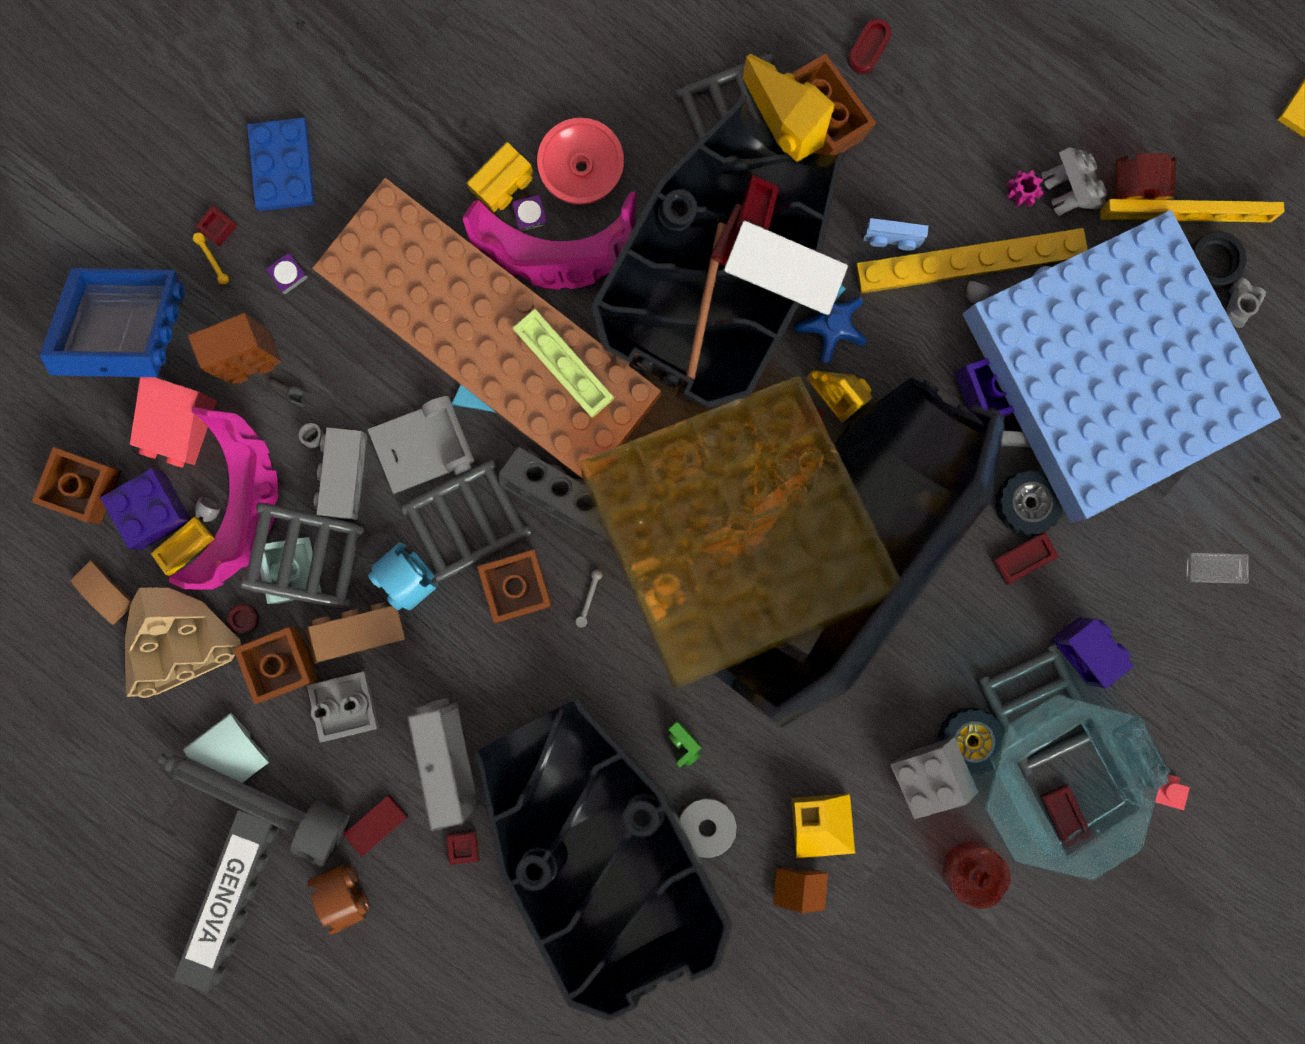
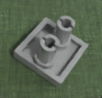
[1042,147,1107,216]
[307,671,379,743]

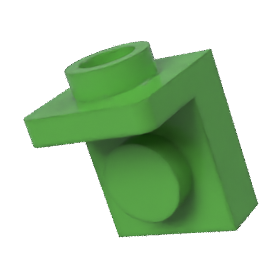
[668,719,701,768]

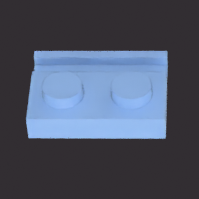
[863,218,929,251]

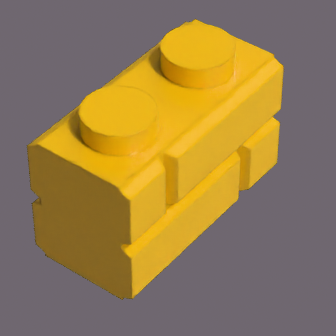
[466,142,533,213]

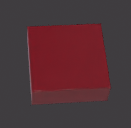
[194,205,237,247]
[446,830,480,865]

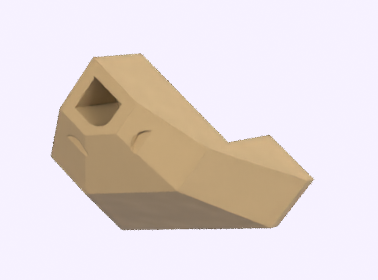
[125,588,241,698]

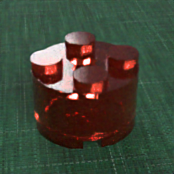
[1114,153,1177,200]
[943,842,1011,909]

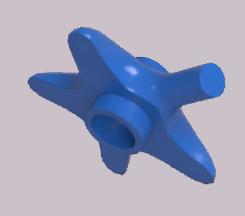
[793,297,867,364]

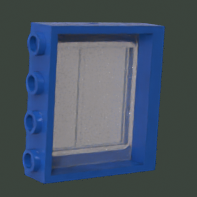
[40,268,185,377]

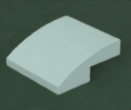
[183,713,269,783]

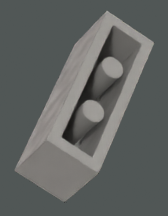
[314,427,367,520]

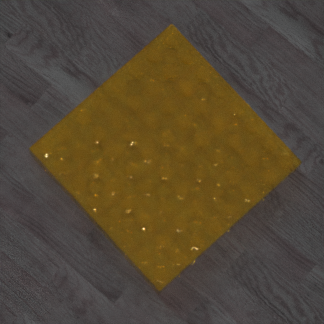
[579,375,899,690]

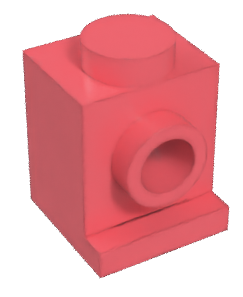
[1142,769,1190,810]

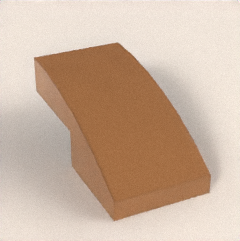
[70,560,132,625]

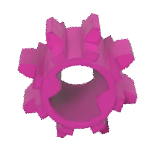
[1006,170,1044,207]

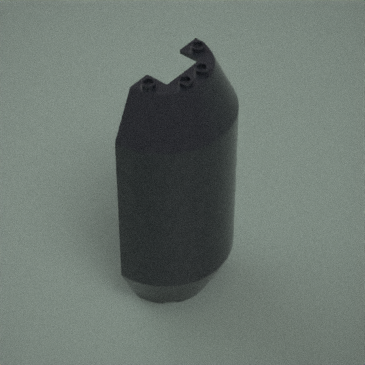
[697,378,1004,727]

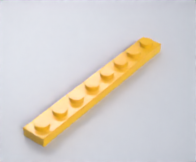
[855,228,1088,294]

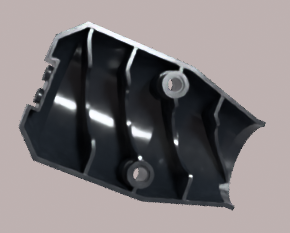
[591,94,845,408]
[473,697,732,1021]

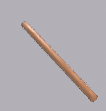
[686,223,725,380]

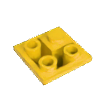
[791,793,855,858]

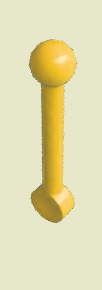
[193,233,229,285]

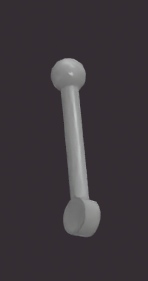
[576,569,603,628]

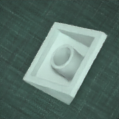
[260,537,322,604]

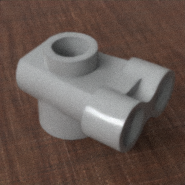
[1225,277,1266,328]

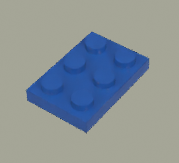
[247,118,315,211]

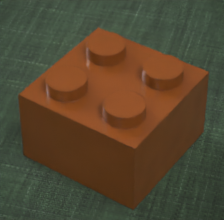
[32,447,122,524]
[477,549,554,624]
[234,626,319,705]

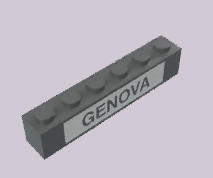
[173,809,280,993]

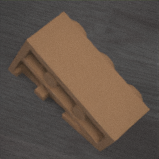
[304,602,405,664]

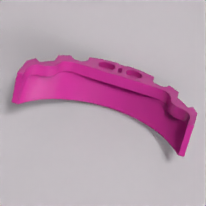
[463,192,637,289]
[169,406,278,590]

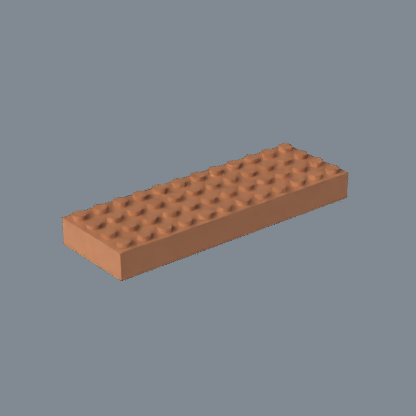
[312,178,661,486]

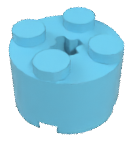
[368,542,439,610]

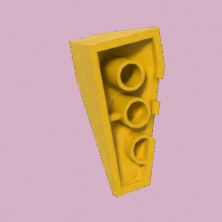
[742,54,835,162]
[806,370,873,423]

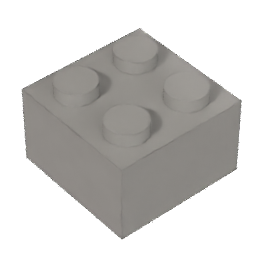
[890,737,978,819]

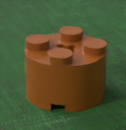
[307,864,371,935]

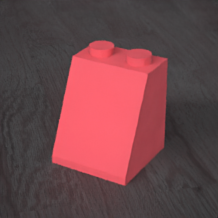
[130,377,217,468]

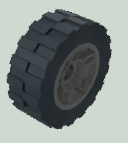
[995,470,1064,535]

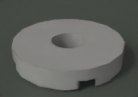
[679,797,737,858]

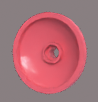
[537,118,624,205]

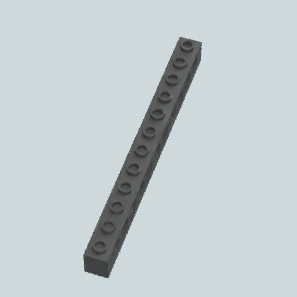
[499,447,825,664]

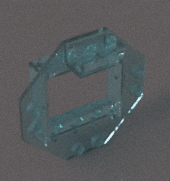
[985,695,1171,881]

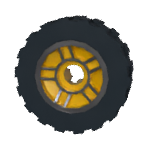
[938,707,1007,775]

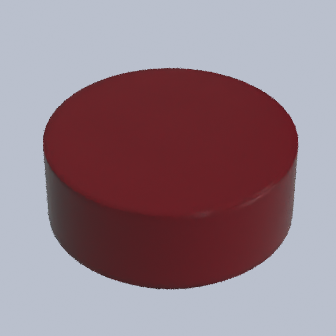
[227,605,259,634]

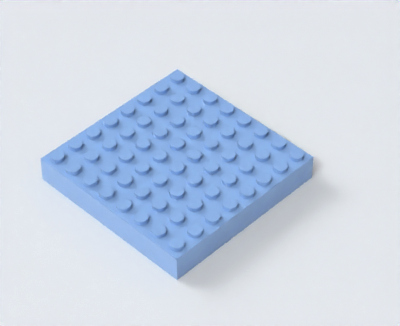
[962,210,1281,523]

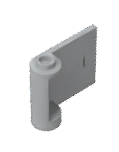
[367,396,475,494]

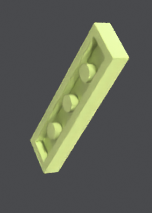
[513,309,614,418]

